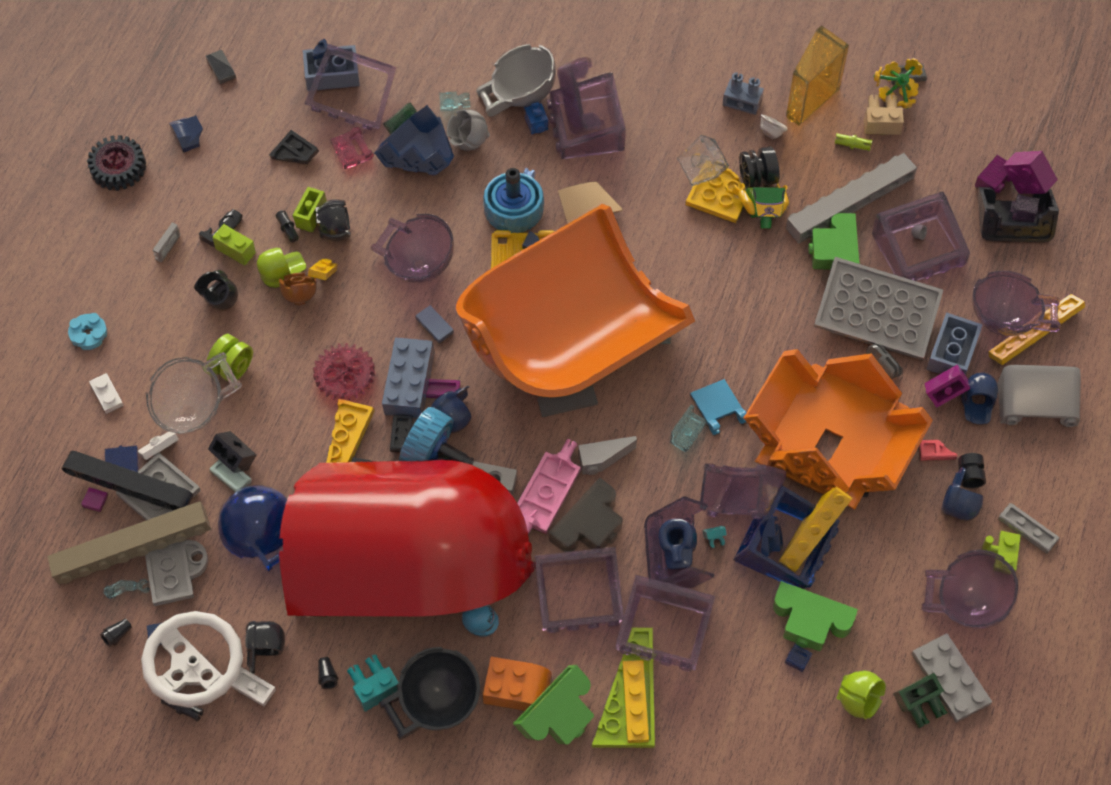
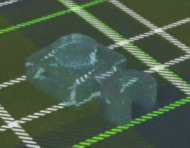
[439,91,470,111]

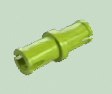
[835,133,872,151]

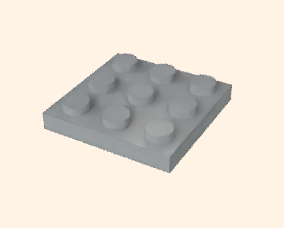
[116,453,201,520]

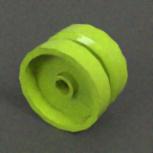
[206,334,253,383]

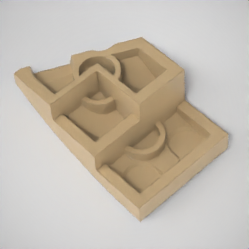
[558,182,623,223]

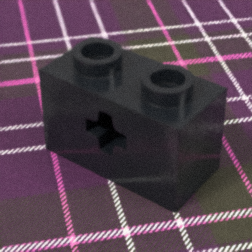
[208,431,257,473]

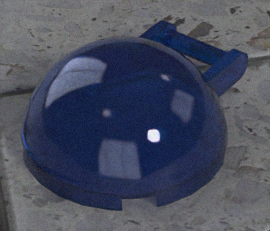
[218,485,288,572]

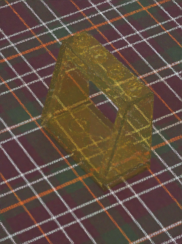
[786,25,849,126]

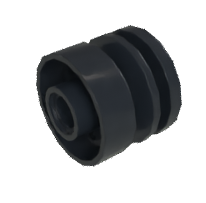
[739,146,780,189]

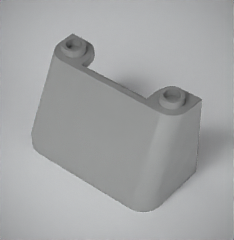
[997,365,1081,427]

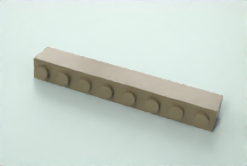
[47,501,211,584]

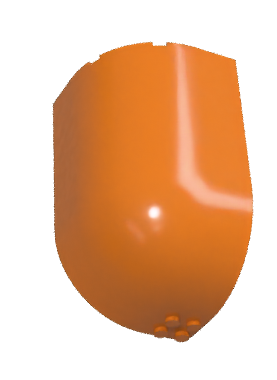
[456,204,695,397]

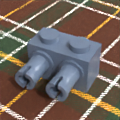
[723,72,764,115]

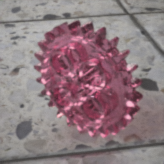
[313,343,375,400]

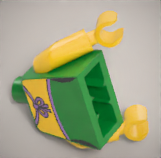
[732,183,789,229]

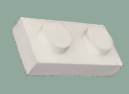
[89,373,124,414]
[231,667,276,706]

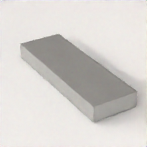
[998,503,1060,554]

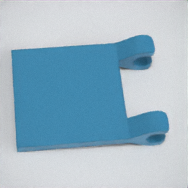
[690,379,747,435]

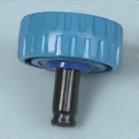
[483,168,544,233]
[399,407,474,465]

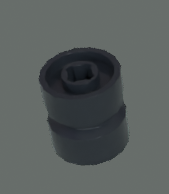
[958,453,986,489]

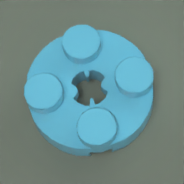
[68,313,107,350]

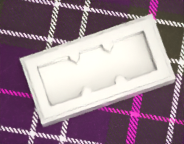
[138,430,178,460]

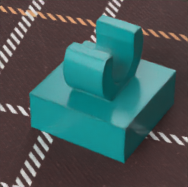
[702,526,727,548]

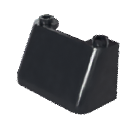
[977,187,1059,242]

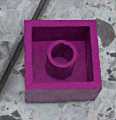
[1003,151,1058,194]

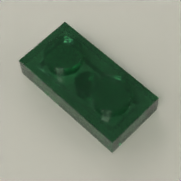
[383,102,417,134]

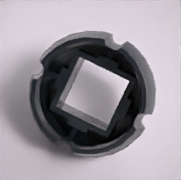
[316,199,351,241]

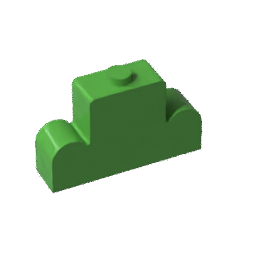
[808,213,859,270]
[773,581,858,651]
[513,665,594,744]

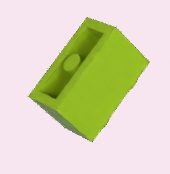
[292,187,327,233]
[213,224,256,266]

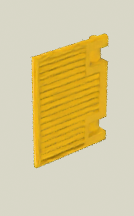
[491,230,555,268]

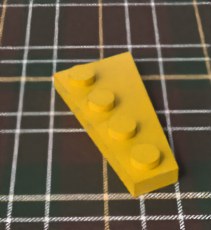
[326,399,375,463]

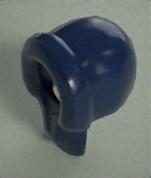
[961,373,998,424]
[431,386,472,433]
[941,468,984,521]
[658,519,697,570]

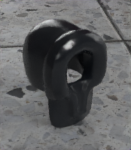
[194,270,238,310]
[245,621,285,674]

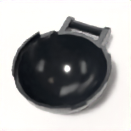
[379,647,480,740]

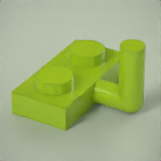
[982,531,1021,573]

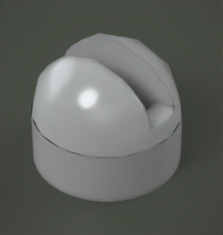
[911,224,927,240]

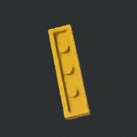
[622,660,649,743]

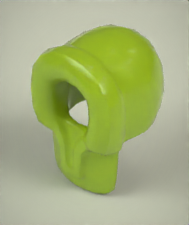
[257,248,306,288]

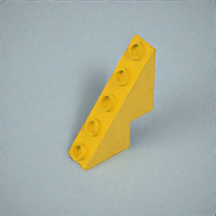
[779,487,852,572]

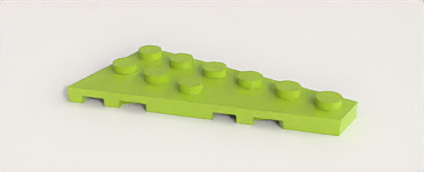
[592,628,655,748]

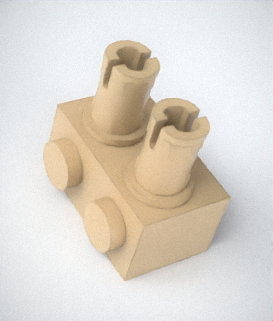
[864,95,904,135]

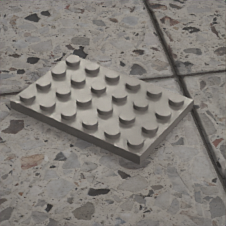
[814,257,943,360]

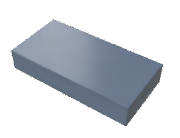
[415,305,454,343]

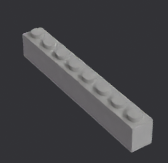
[786,153,917,244]

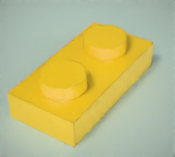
[308,259,338,280]

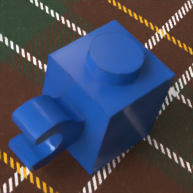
[525,102,548,135]

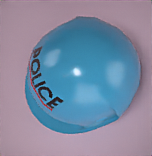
[462,605,499,637]

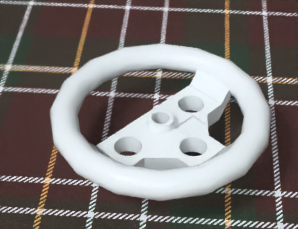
[141,611,243,708]

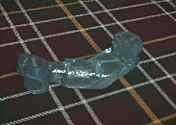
[103,579,150,599]

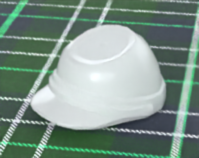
[760,114,788,139]

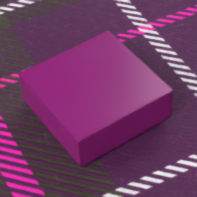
[81,487,108,512]

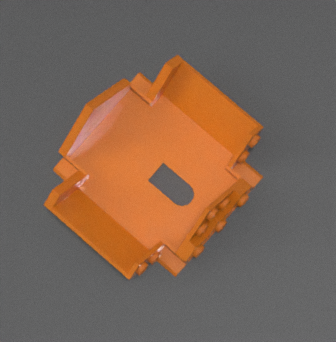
[743,349,933,510]

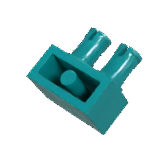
[347,654,398,712]

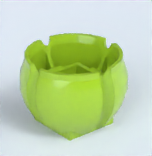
[836,671,886,719]

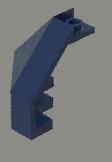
[374,105,454,175]

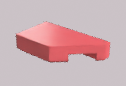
[919,440,957,461]

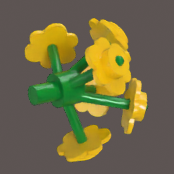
[873,58,923,109]

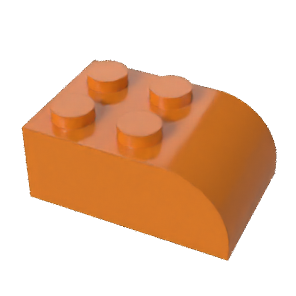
[483,657,552,711]

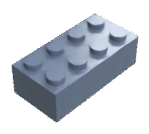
[382,337,435,418]

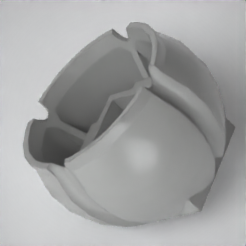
[447,109,490,151]

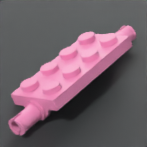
[517,439,581,534]

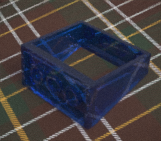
[733,484,840,589]

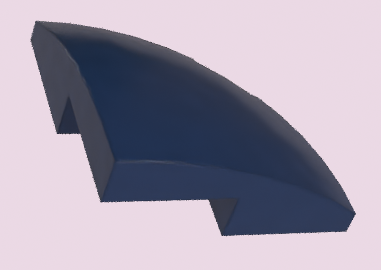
[761,516,784,557]

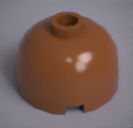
[279,272,317,305]

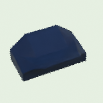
[169,115,203,153]

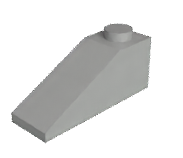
[578,436,637,475]

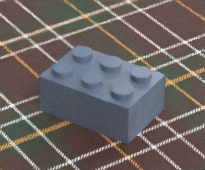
[303,45,360,91]
[926,312,983,375]

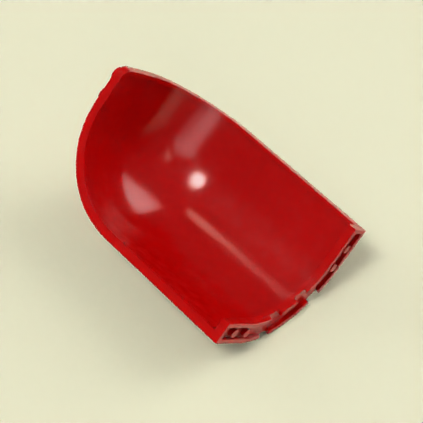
[279,460,535,617]

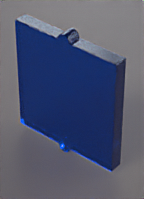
[105,445,138,472]

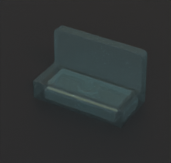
[670,404,707,452]

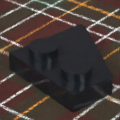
[269,130,319,164]

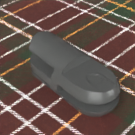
[866,344,903,379]

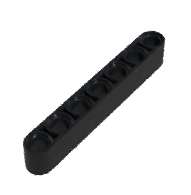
[61,451,193,511]

